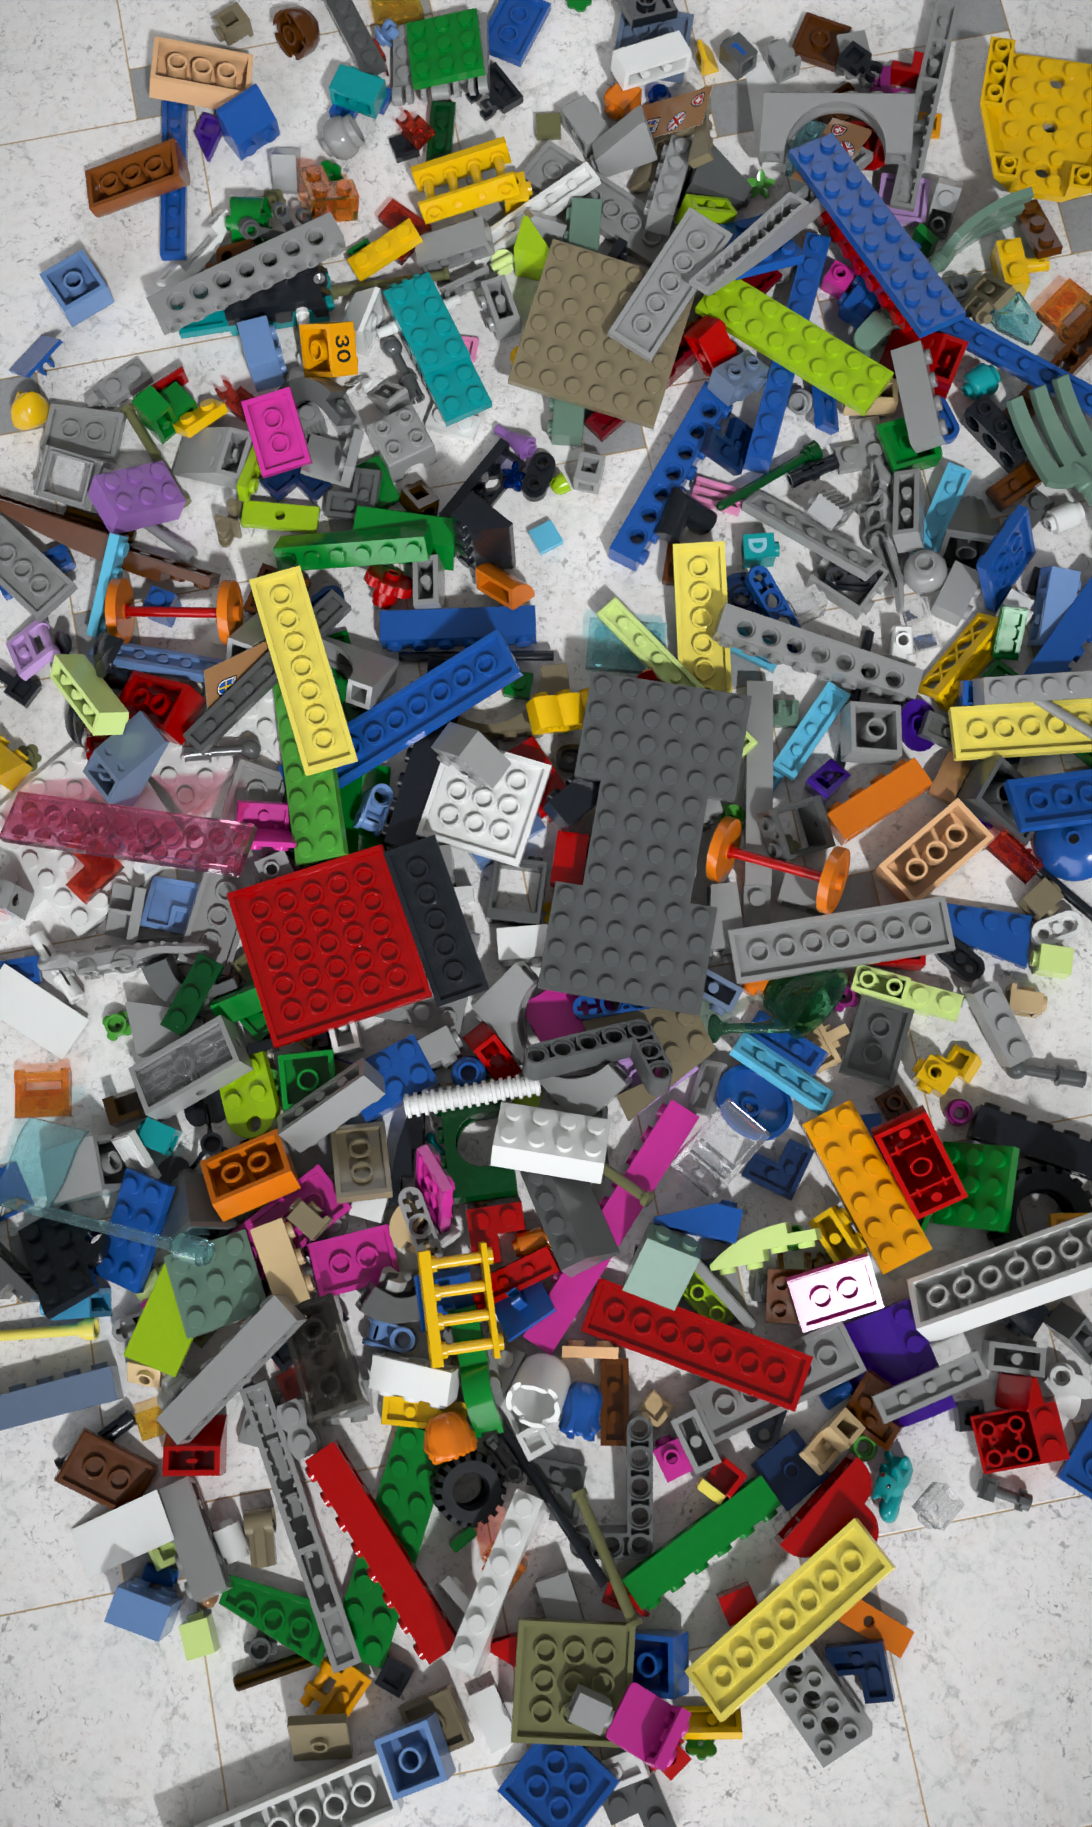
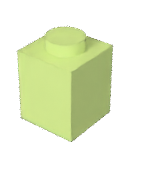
[1029,943,1074,979]
[179,1611,220,1661]

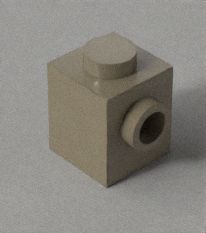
[1016,877,1064,923]

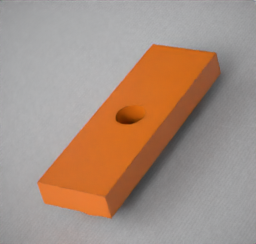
[838,1599,914,1658]

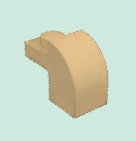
[389,1198,437,1255]
[799,1407,866,1476]

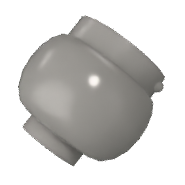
[320,114,365,161]
[903,549,948,595]

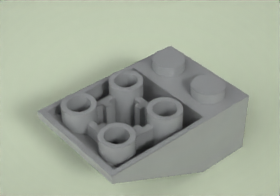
[172,427,253,490]

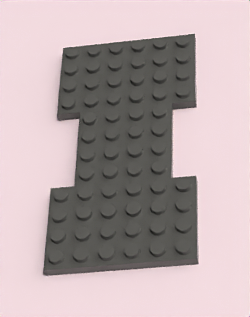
[537,671,752,1016]

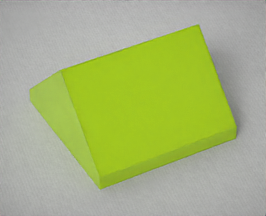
[514,215,550,281]

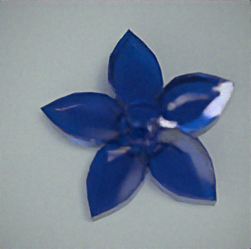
[502,461,525,492]

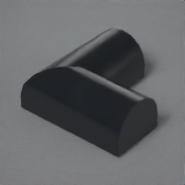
[654,487,717,545]

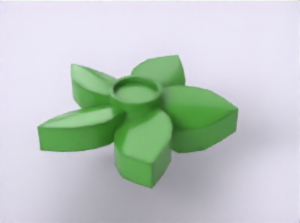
[746,168,775,199]

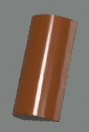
[85,138,190,218]

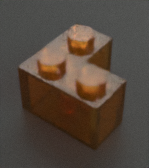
[297,165,359,222]

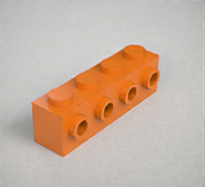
[826,757,933,846]

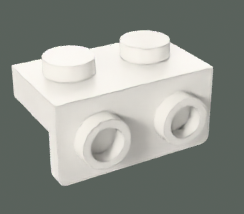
[431,1575,470,1633]

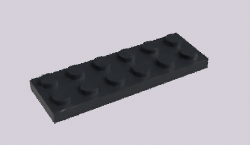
[383,834,489,1007]

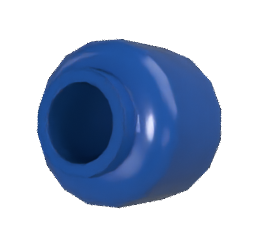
[451,1056,487,1087]

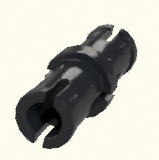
[786,453,840,488]

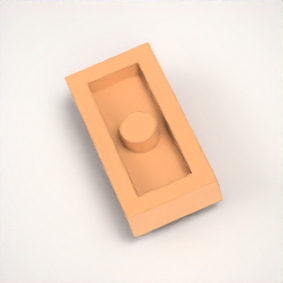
[562,1340,619,1359]

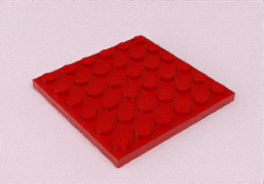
[227,844,432,1048]

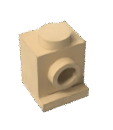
[1005,983,1048,1018]

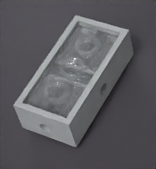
[128,1015,254,1122]

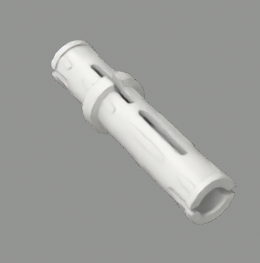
[29,930,86,1004]

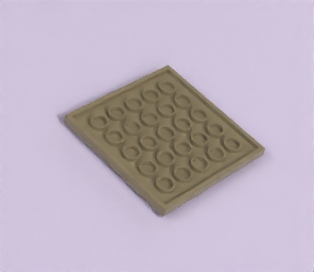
[508,239,695,429]

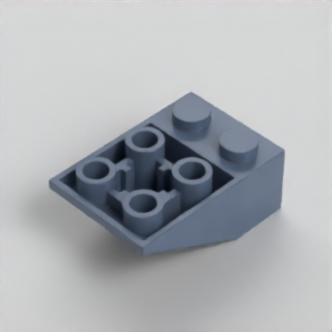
[83,711,169,807]

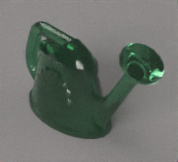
[708,969,848,1043]

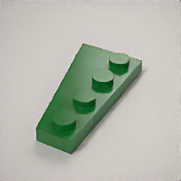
[219,1574,326,1668]

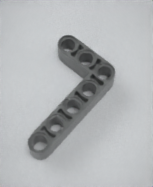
[522,1019,673,1097]
[570,1410,653,1560]

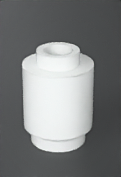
[1044,501,1085,535]
[213,1517,249,1564]

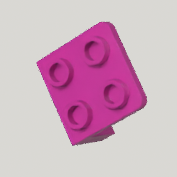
[234,799,297,851]
[605,1682,692,1771]

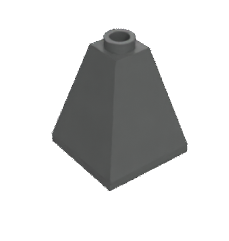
[678,144,753,212]
[938,496,997,571]
[160,1169,238,1250]

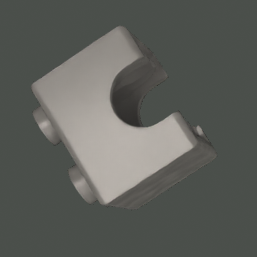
[366,404,437,483]

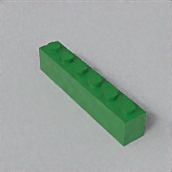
[273,524,434,571]
[620,1474,782,1611]

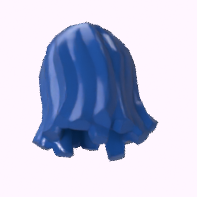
[558,1381,602,1442]

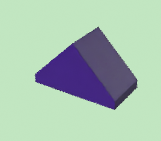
[804,758,851,805]

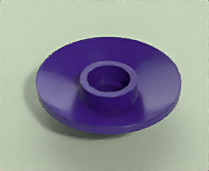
[901,699,935,752]

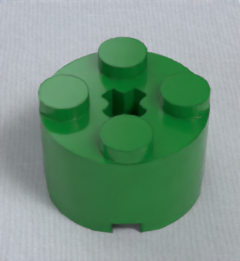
[225,196,272,246]

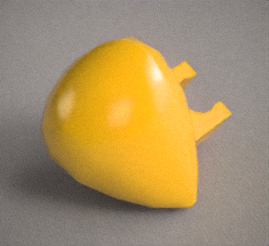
[10,391,50,430]

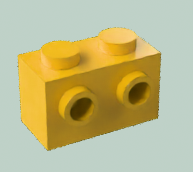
[808,1205,868,1263]

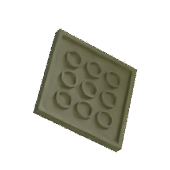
[511,1617,636,1748]

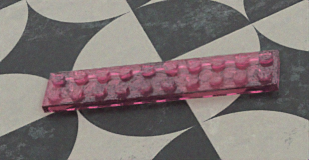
[0,791,258,877]

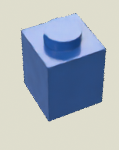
[143,585,182,628]

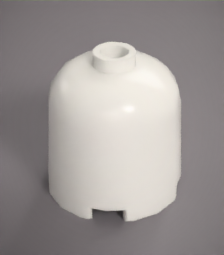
[506,1353,571,1428]

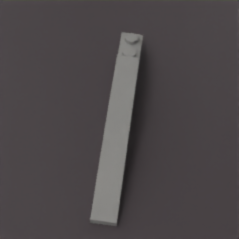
[889,0,960,212]
[689,147,873,296]
[742,681,773,928]
[239,1380,362,1673]

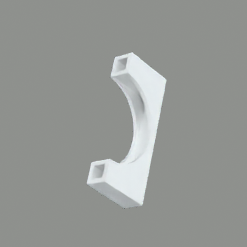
[445,1489,547,1678]

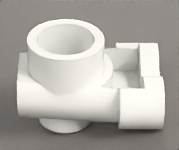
[885,626,917,666]

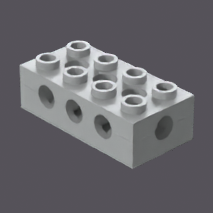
[766,1640,873,1768]

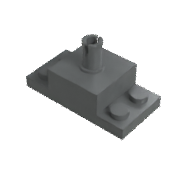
[0,1242,40,1302]

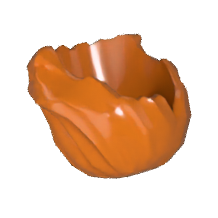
[423,1411,478,1465]

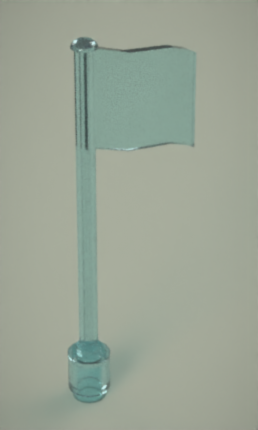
[0,1117,214,1267]

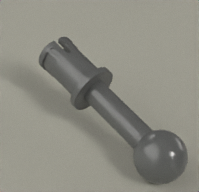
[382,337,425,405]
[183,738,261,762]
[1005,1061,1087,1088]

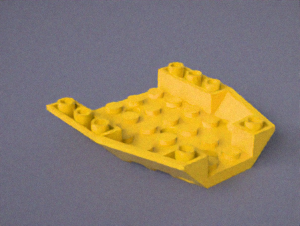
[979,36,1092,203]

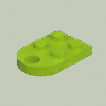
[219,1052,280,1139]

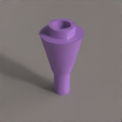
[494,424,537,460]

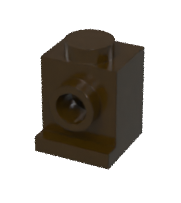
[400,479,440,516]

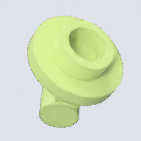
[490,249,515,275]

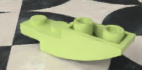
[851,965,964,1023]
[710,1222,822,1275]

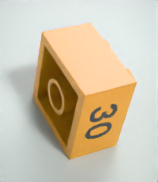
[299,321,358,377]

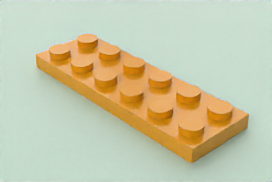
[801,1100,933,1275]

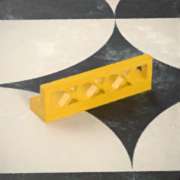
[918,612,998,712]

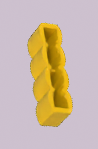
[525,687,589,735]

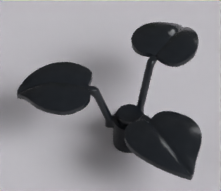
[50,630,128,745]
[158,1090,251,1184]

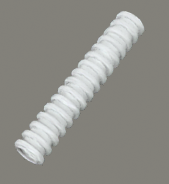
[403,1074,541,1118]

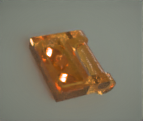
[1035,278,1092,344]
[14,1067,72,1119]

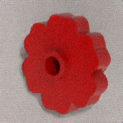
[363,565,413,609]

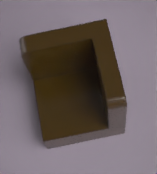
[102,1092,147,1128]

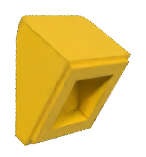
[695,39,719,76]
[946,1044,982,1084]

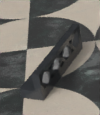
[439,438,526,518]

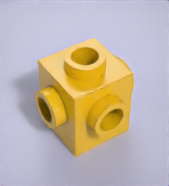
[498,171,533,216]
[911,1054,959,1098]

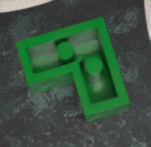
[132,381,198,445]

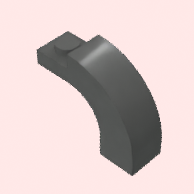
[278,377,357,426]
[141,954,242,1011]
[355,1267,450,1324]

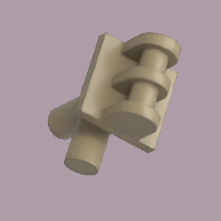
[214,495,244,548]

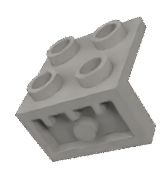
[300,428,364,488]

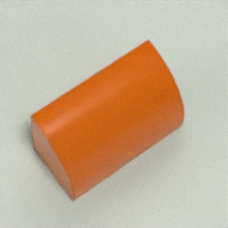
[475,563,535,610]

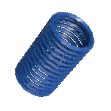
[819,1381,855,1411]
[142,1562,179,1589]

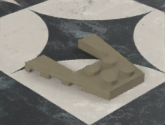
[629,87,714,195]
[582,1008,716,1121]

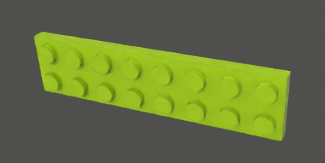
[695,279,894,416]

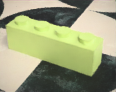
[49,654,129,736]

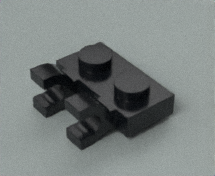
[466,62,523,122]

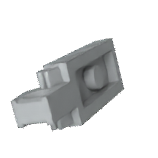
[84,359,154,410]

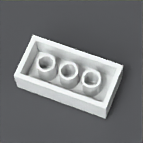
[490,1102,611,1184]

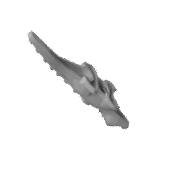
[856,457,905,613]
[37,941,209,980]

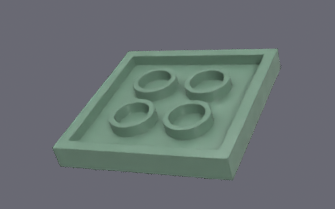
[164,1229,266,1339]

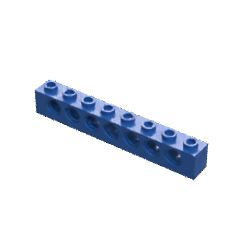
[609,381,734,572]

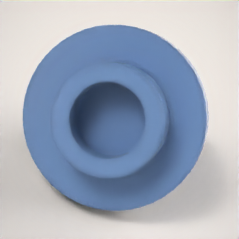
[374,18,400,48]

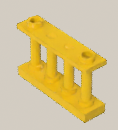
[411,136,520,224]
[416,1242,504,1368]

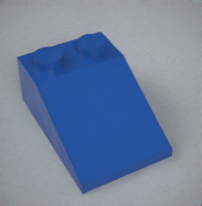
[651,1200,743,1245]
[633,1629,689,1700]

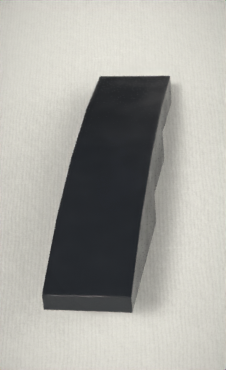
[389,1113,425,1206]

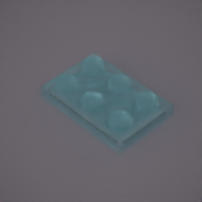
[586,617,668,674]

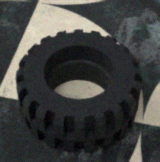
[986,1165,1092,1248]

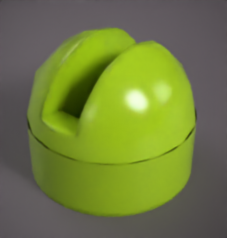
[550,472,571,495]

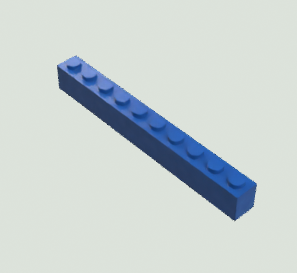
[744,232,831,474]

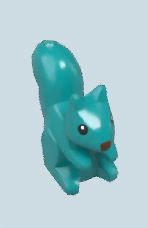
[872,1451,914,1524]

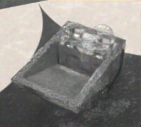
[670,1098,771,1201]

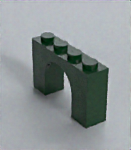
[436,1100,518,1205]

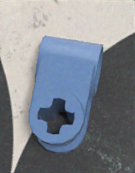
[352,783,394,838]
[362,1317,418,1353]

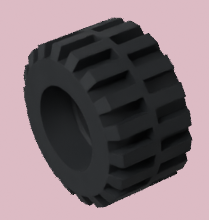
[429,1450,506,1528]

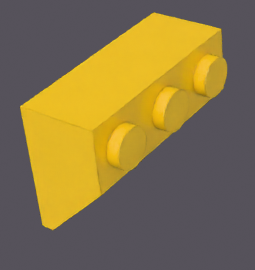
[0,735,33,792]

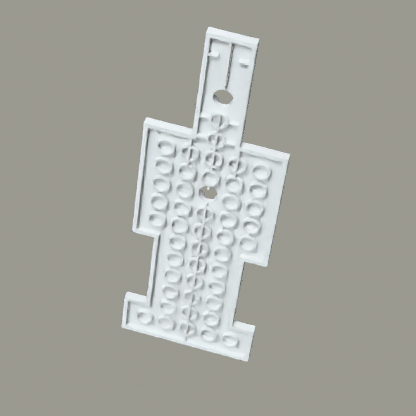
[0,626,283,941]

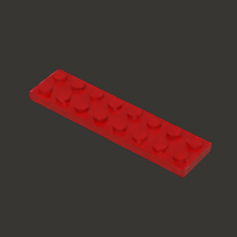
[581,1278,813,1412]

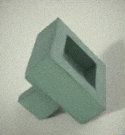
[773,700,799,728]

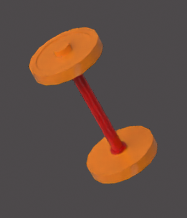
[105,578,243,646]
[706,816,850,915]

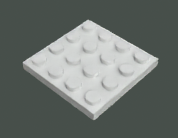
[416,750,552,867]

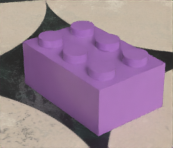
[88,460,186,534]

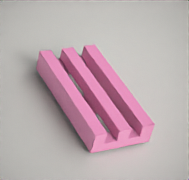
[691,476,744,516]

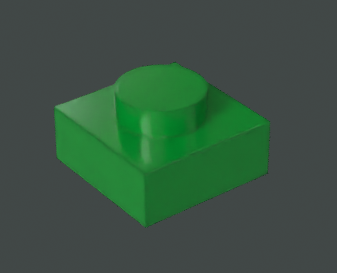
[503,671,534,701]

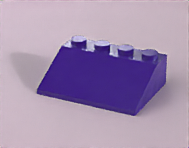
[844,1298,957,1428]

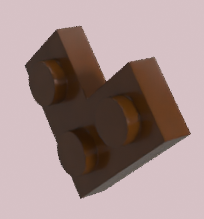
[846,1369,904,1451]

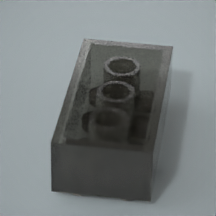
[287,1292,370,1425]

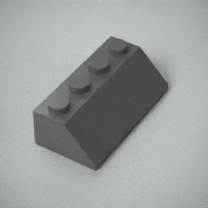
[520,1171,620,1277]

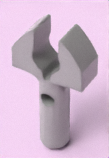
[378,1266,419,1292]

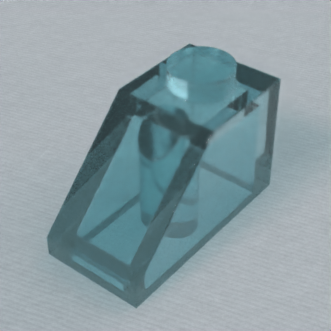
[989,292,1043,346]

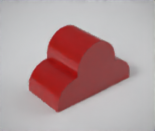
[871,1105,968,1220]
[774,1452,879,1558]

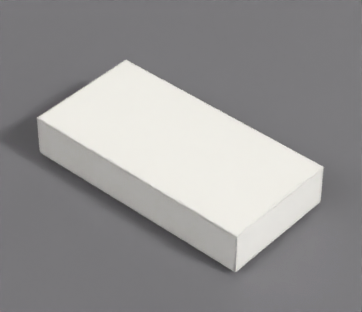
[111,1130,162,1179]
[468,1682,512,1753]

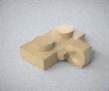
[792,1013,850,1074]

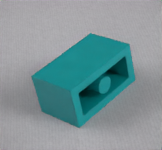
[328,64,387,119]

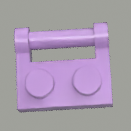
[6,619,61,681]

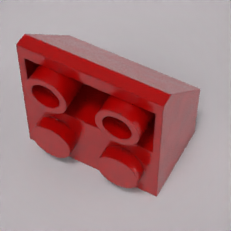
[162,1414,228,1476]

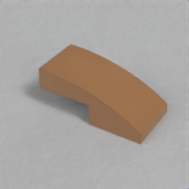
[927,750,972,805]

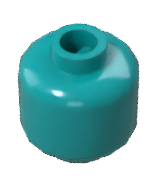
[961,363,1001,401]

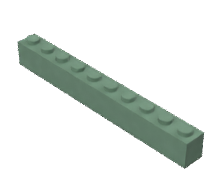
[547,197,602,447]

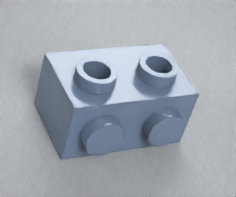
[707,350,769,406]
[703,969,744,1016]

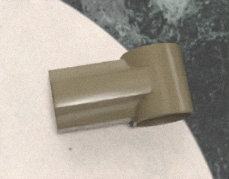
[243,1506,277,1568]

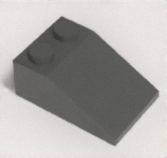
[955,755,1035,846]

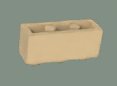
[250,1217,315,1305]

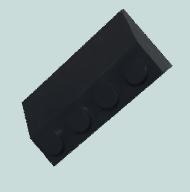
[451,491,516,570]

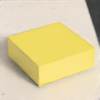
[695,1476,726,1505]

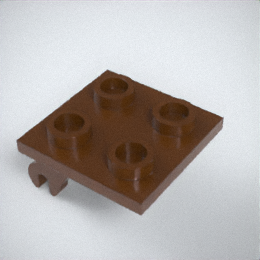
[765,1252,813,1324]

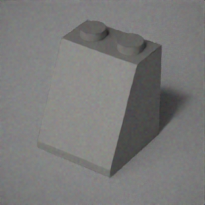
[41,1135,127,1205]

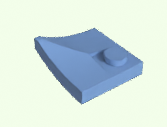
[140,876,199,935]

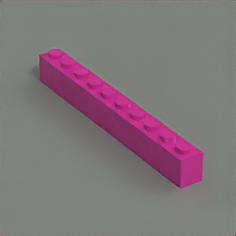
[522,1099,699,1355]

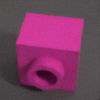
[821,260,856,300]

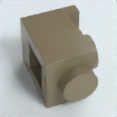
[213,2,254,46]
[287,1197,334,1241]

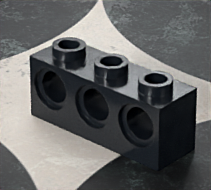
[960,394,1030,474]

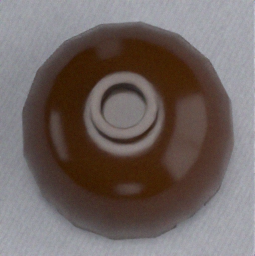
[273,6,320,60]

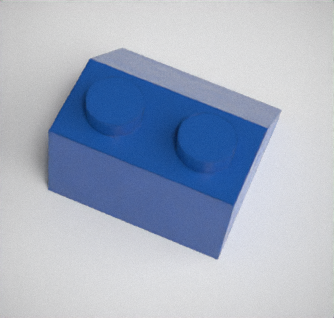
[215,83,281,161]

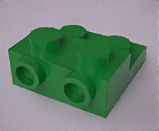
[875,417,942,475]

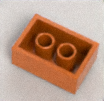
[200,1129,301,1222]

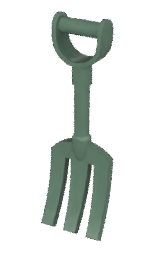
[849,187,1034,358]
[1005,374,1092,508]

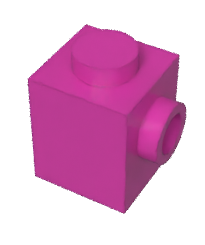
[653,1434,693,1483]

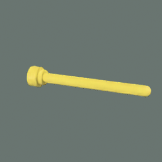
[0,1317,100,1341]

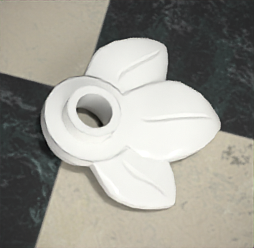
[1039,1362,1092,1419]

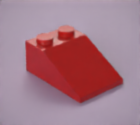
[118,671,206,746]

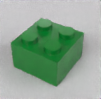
[278,1049,336,1110]

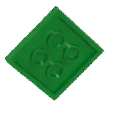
[406,8,486,90]
[932,1141,1020,1233]

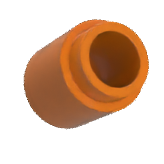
[512,1226,552,1257]

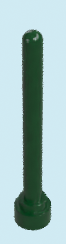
[716,440,823,511]

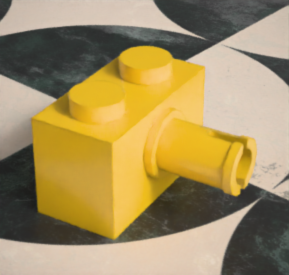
[990,237,1050,300]

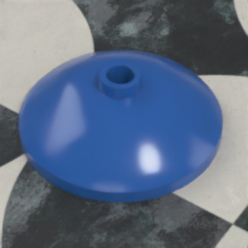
[1034,823,1092,882]
[716,1064,793,1141]

